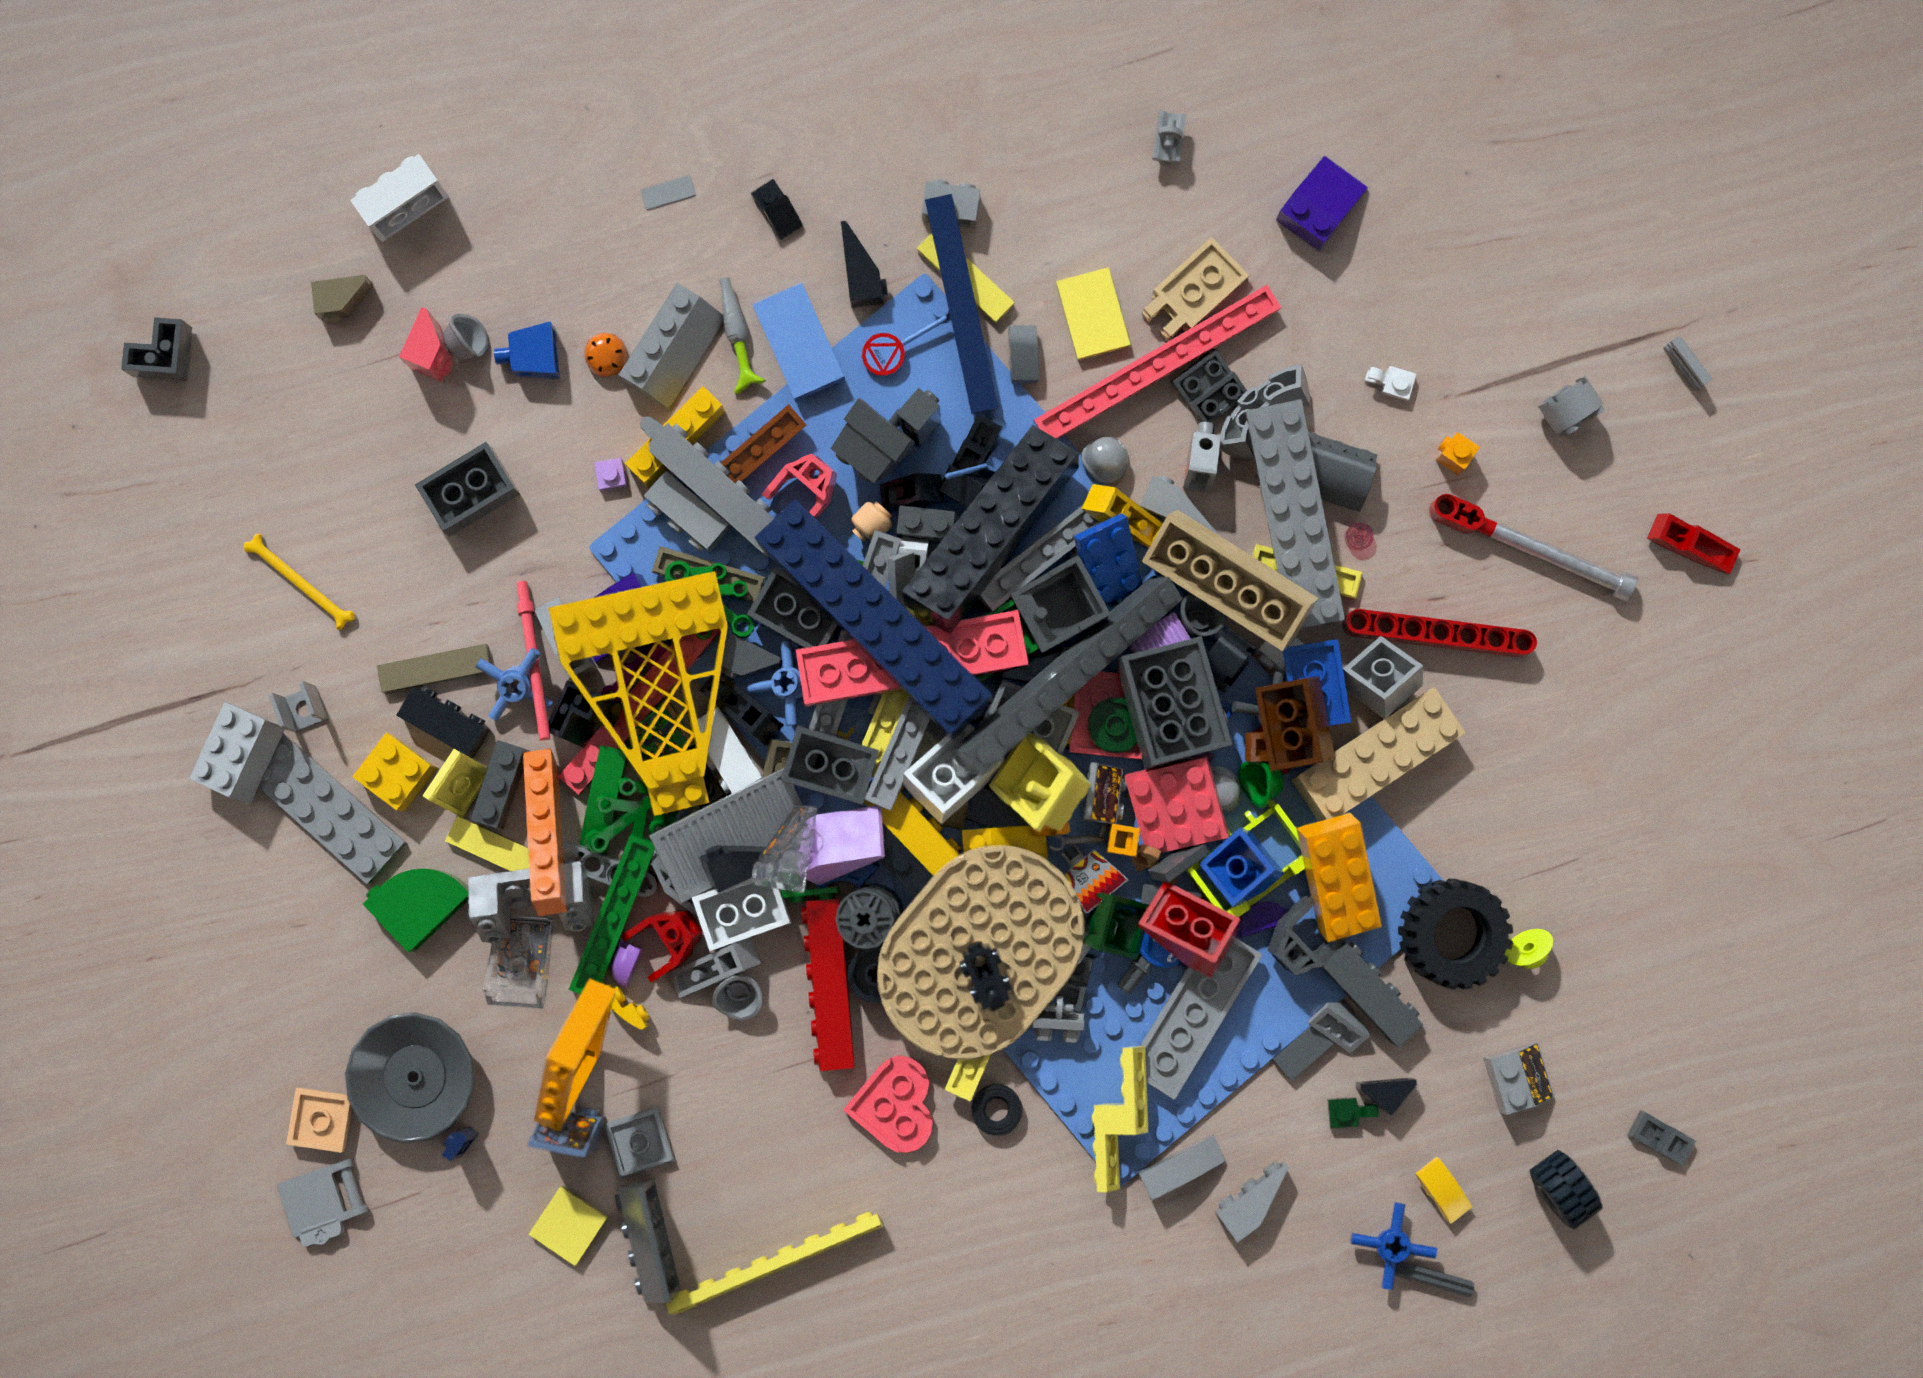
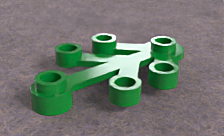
[665,561,754,640]
[584,777,667,854]

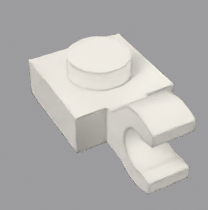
[1365,366,1416,402]

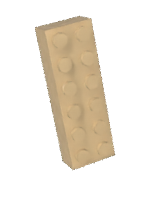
[1142,510,1319,651]
[1291,686,1466,822]

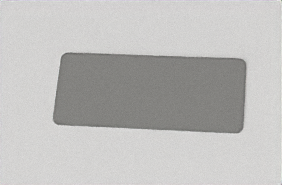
[641,175,696,209]

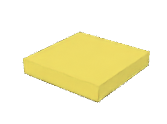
[423,749,488,817]
[528,1186,608,1266]

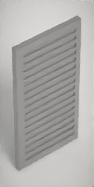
[649,768,808,903]

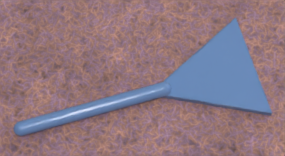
[945,442,1008,479]

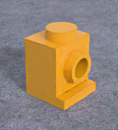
[1106,824,1140,856]

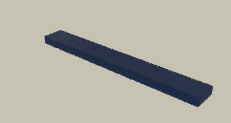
[925,194,998,415]

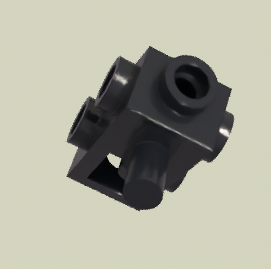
[959,941,1012,1011]

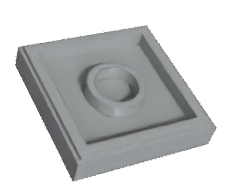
[604,1106,675,1178]

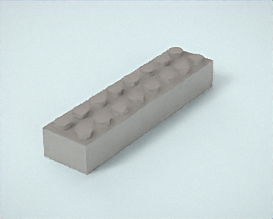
[1245,399,1345,628]

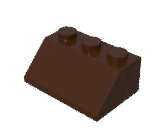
[1255,676,1335,771]

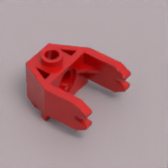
[621,909,703,983]

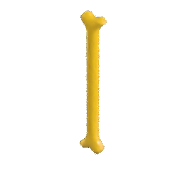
[243,533,355,630]

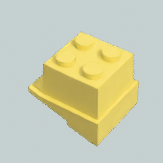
[989,733,1091,832]

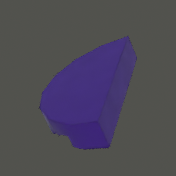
[1239,901,1288,938]

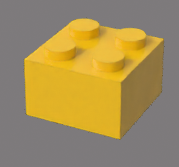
[352,732,438,812]

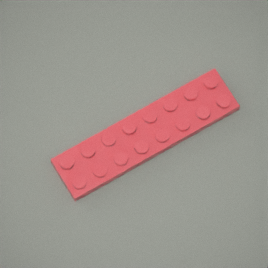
[796,610,1028,706]

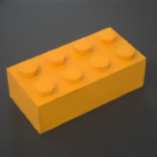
[1296,813,1382,942]

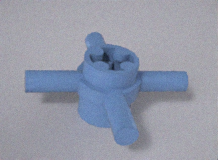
[747,641,803,726]
[476,648,553,721]

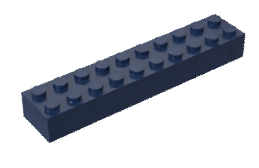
[755,499,993,741]

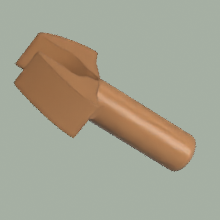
[1131,844,1178,885]

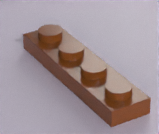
[720,404,806,483]

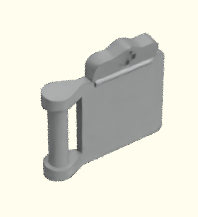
[278,1158,369,1247]

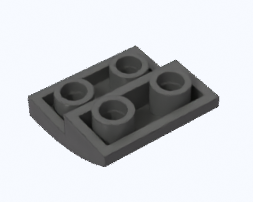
[1170,349,1247,423]

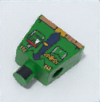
[627,701,695,758]

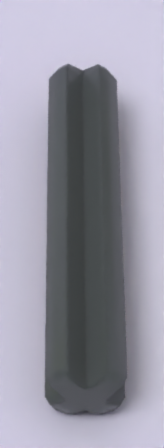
[1395,1262,1474,1297]

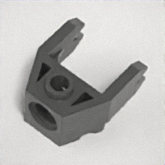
[1267,896,1347,975]

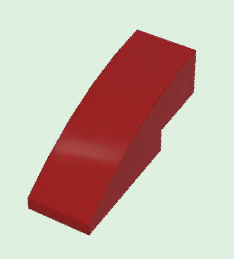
[1647,513,1741,574]

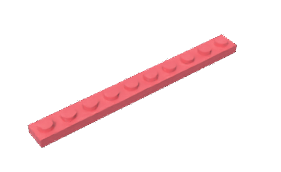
[1034,285,1281,439]

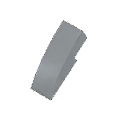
[1138,1135,1226,1200]

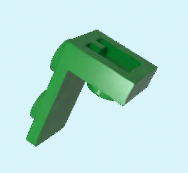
[780,863,840,903]

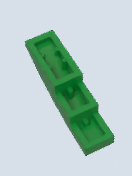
[580,745,627,860]

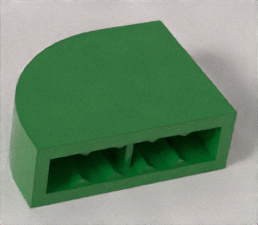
[363,868,469,953]

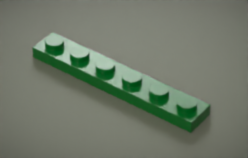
[568,833,655,995]

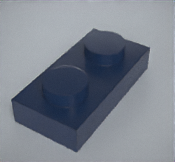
[442,1127,479,1162]

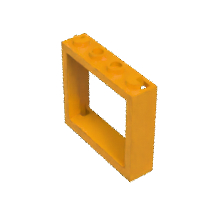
[534,979,616,1132]

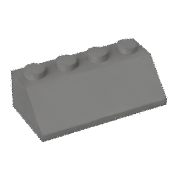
[619,283,724,410]

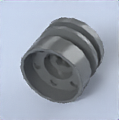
[836,883,904,949]

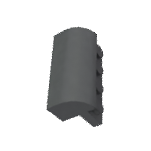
[1255,432,1378,512]

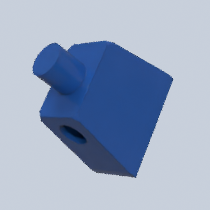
[494,322,560,379]

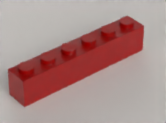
[801,898,855,1071]

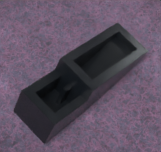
[952,411,1006,474]

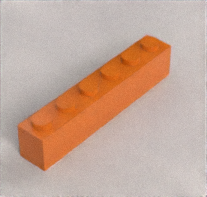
[523,748,567,916]

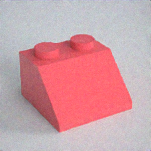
[399,307,453,382]

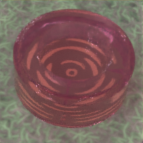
[1345,522,1374,551]

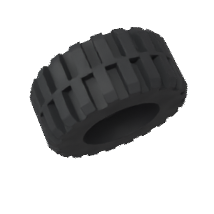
[1398,879,1514,990]

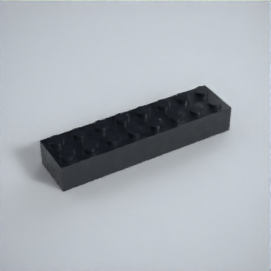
[902,425,1079,634]

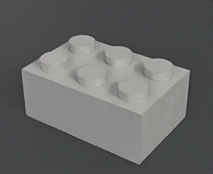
[189,702,285,804]

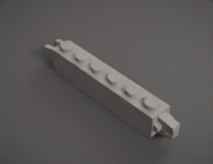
[640,415,774,557]

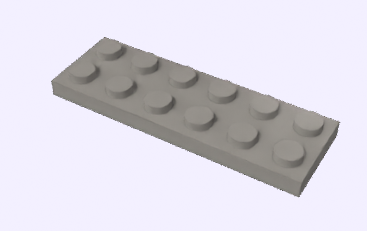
[259,733,407,884]
[1140,938,1262,1100]

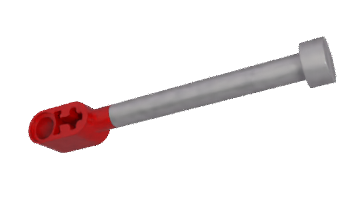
[1429,494,1638,602]

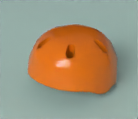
[584,333,628,377]

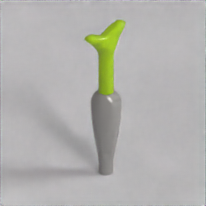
[719,277,766,394]

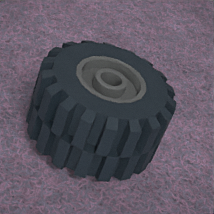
[1529,1150,1603,1229]

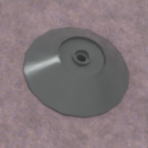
[345,1012,475,1144]

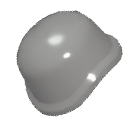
[443,314,488,360]
[1081,437,1129,484]
[1211,766,1242,814]
[713,973,762,1020]

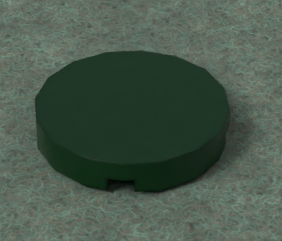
[1087,697,1137,754]

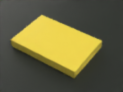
[1056,267,1131,361]

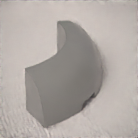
[1220,364,1310,460]

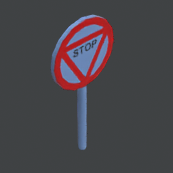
[862,316,948,376]

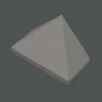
[1308,1001,1370,1053]

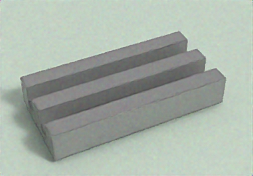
[1664,336,1712,391]

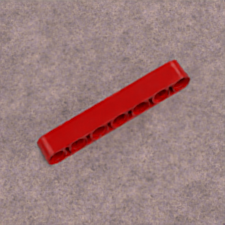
[1342,609,1537,658]

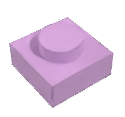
[594,458,627,491]

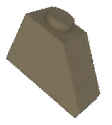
[311,275,373,323]

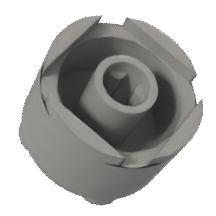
[1538,376,1605,436]

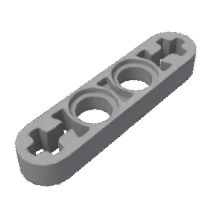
[563,841,658,897]

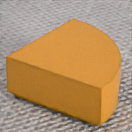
[1031,822,1070,837]

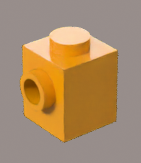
[1436,432,1480,475]

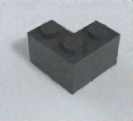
[121,317,192,381]

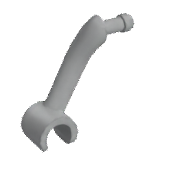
[1049,824,1108,852]

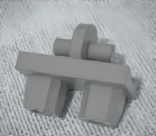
[1152,110,1186,164]
[1033,995,1084,1043]

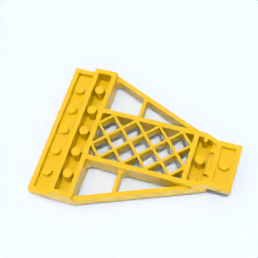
[548,571,728,816]

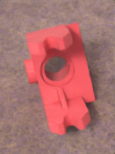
[762,454,837,520]

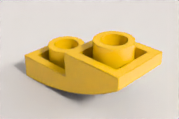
[606,984,650,1030]
[1415,1157,1472,1224]

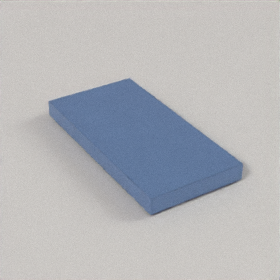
[752,282,846,402]

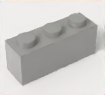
[644,471,731,553]

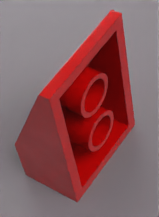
[1138,882,1241,978]

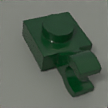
[1327,1097,1379,1128]

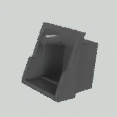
[830,398,918,483]
[1010,555,1111,654]

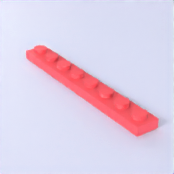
[558,629,720,795]

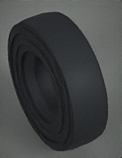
[971,1084,1022,1136]

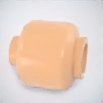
[851,501,892,542]

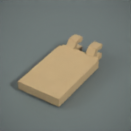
[1142,237,1249,342]

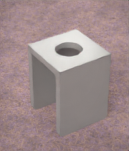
[269,681,328,732]

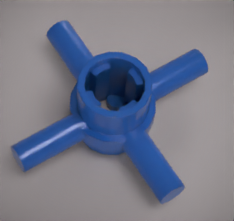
[1350,1202,1437,1290]

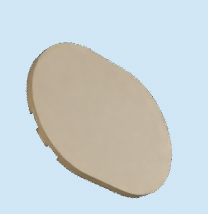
[877,845,1084,1060]

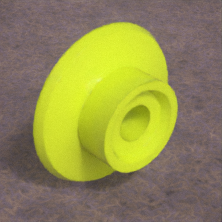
[1505,929,1553,969]

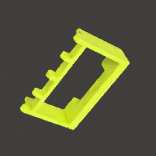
[1186,800,1305,917]

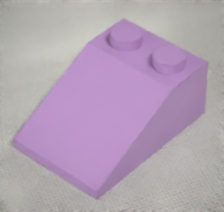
[795,805,885,885]

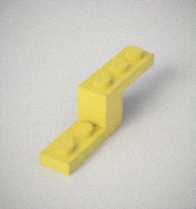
[1092,1046,1148,1192]

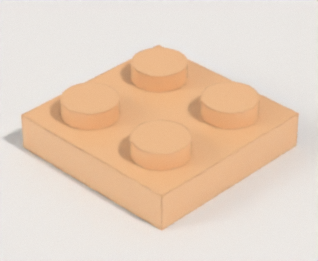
[286,1087,352,1153]

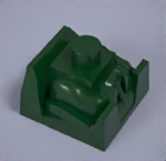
[1083,892,1149,960]

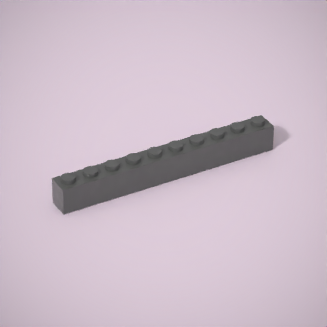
[951,576,1183,775]

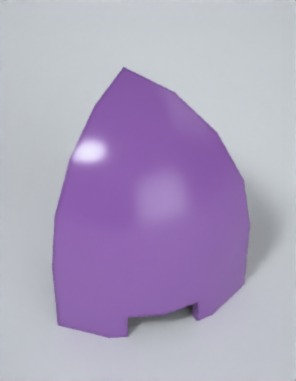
[610,939,644,990]

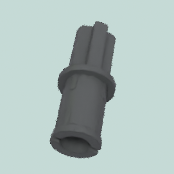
[1118,954,1152,994]

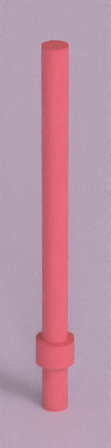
[516,581,551,741]

